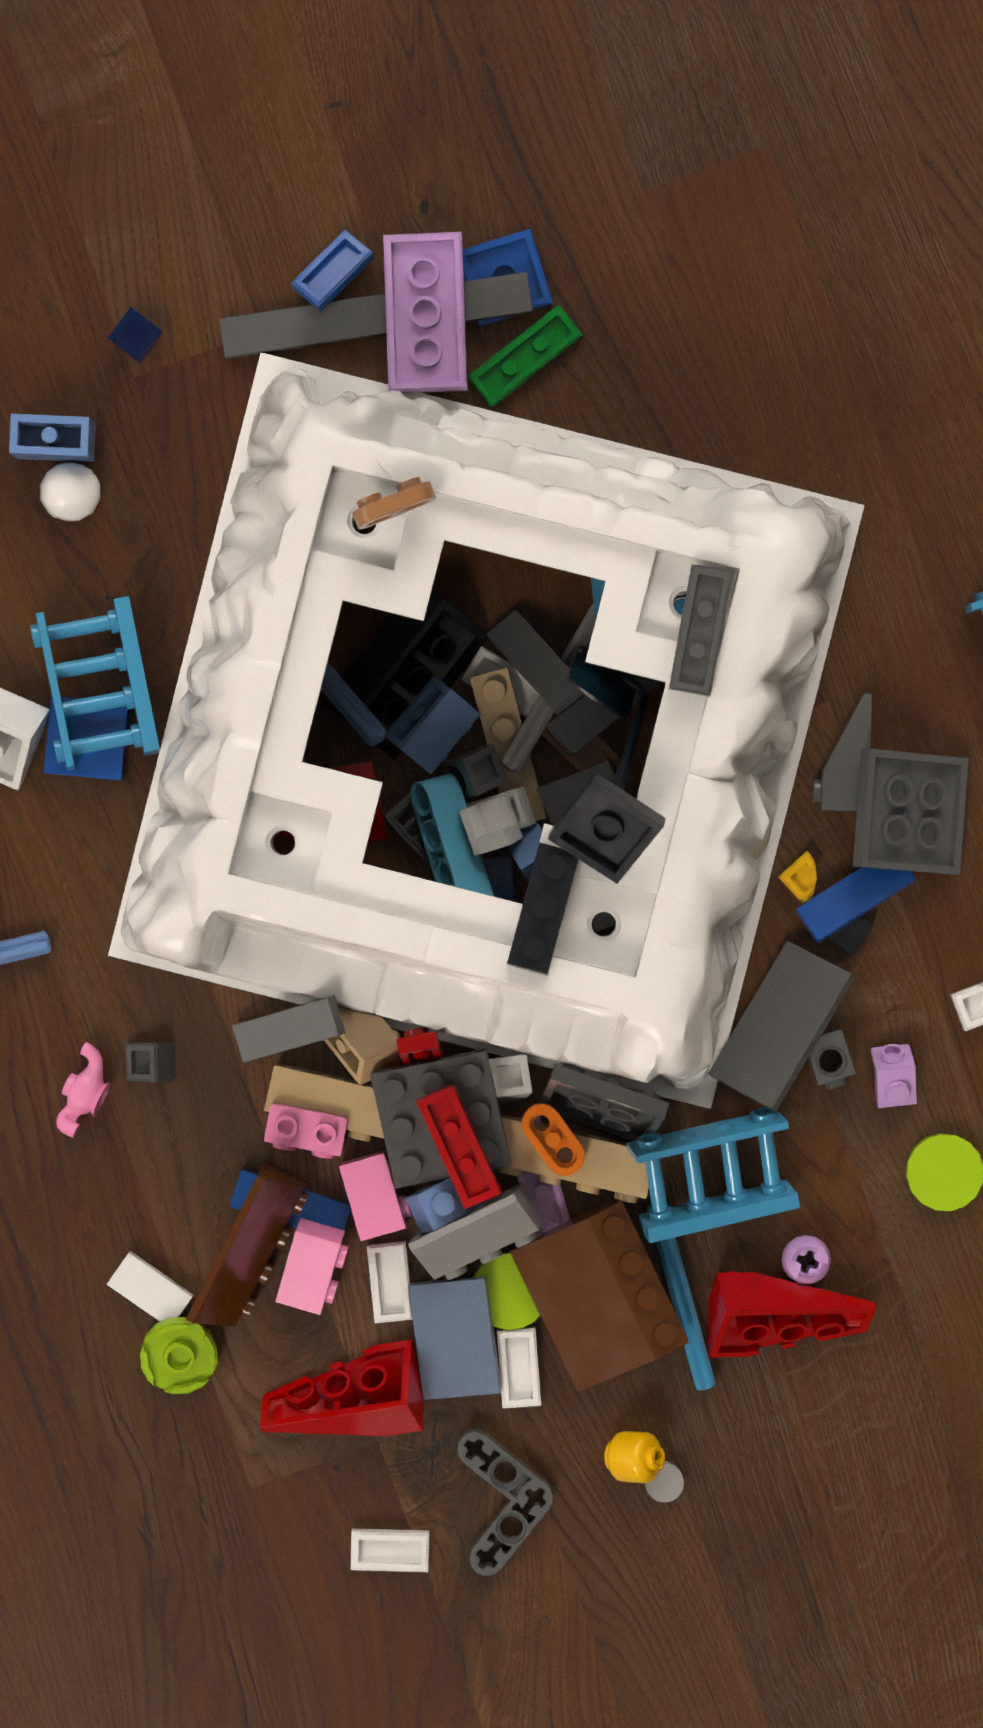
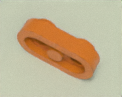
[522,1103,585,1176]

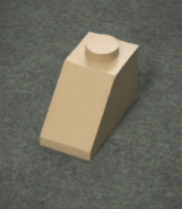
[324,1007,401,1085]

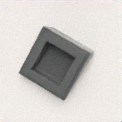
[126,1042,175,1082]

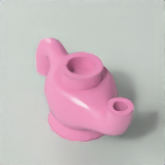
[56,1042,111,1138]

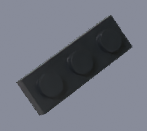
[507,842,578,976]

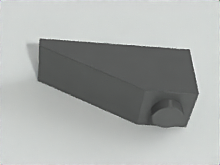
[811,693,872,812]

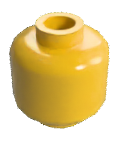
[604,1431,665,1483]

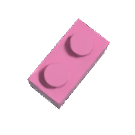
[339,1149,412,1241]
[275,1218,349,1315]

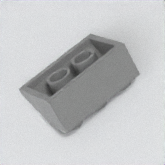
[408,1182,543,1281]

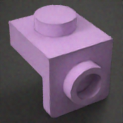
[871,1044,917,1108]

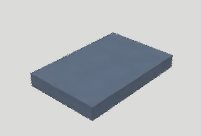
[408,1276,502,1400]

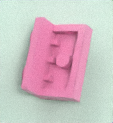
[264,1103,348,1159]

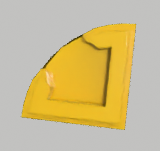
[778,851,817,905]

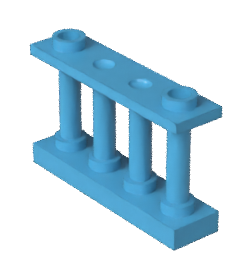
[30,596,160,771]
[627,1107,800,1243]

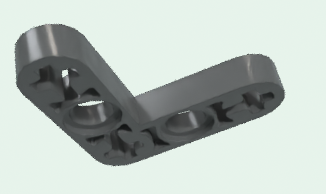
[457,1428,553,1576]

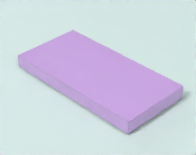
[383,232,467,393]

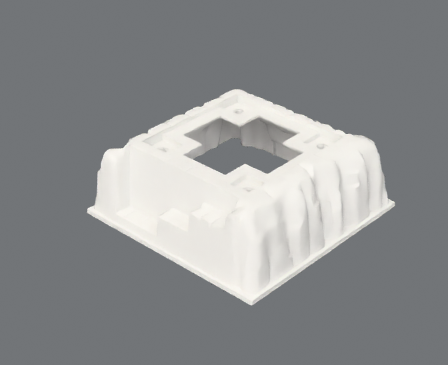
[108,353,865,1109]

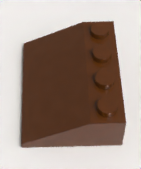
[186,1161,309,1327]
[509,1199,689,1392]

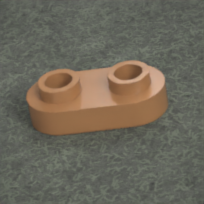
[352,477,437,529]

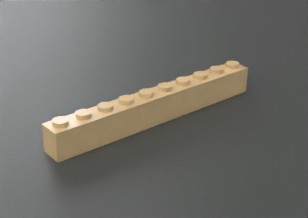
[264,1063,649,1203]

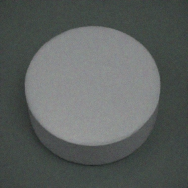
[645,1461,684,1503]

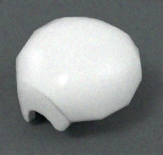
[40,462,100,521]

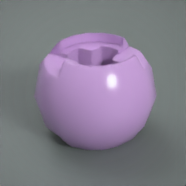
[781,1235,831,1285]

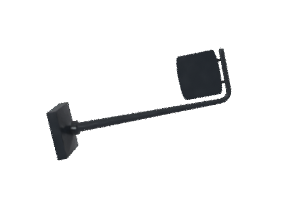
[548,646,666,884]

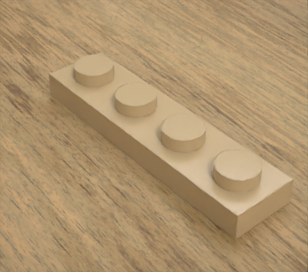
[470,667,546,821]

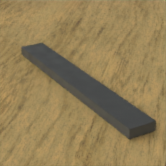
[219,272,533,359]

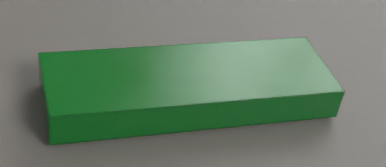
[467,305,583,409]

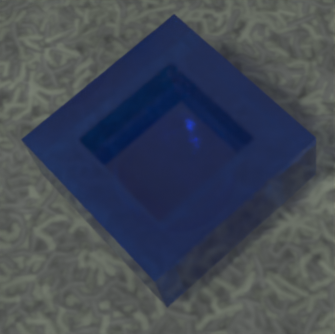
[107,307,163,364]

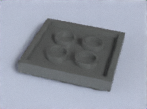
[853,748,969,875]
[370,1048,512,1188]
[539,1064,669,1142]

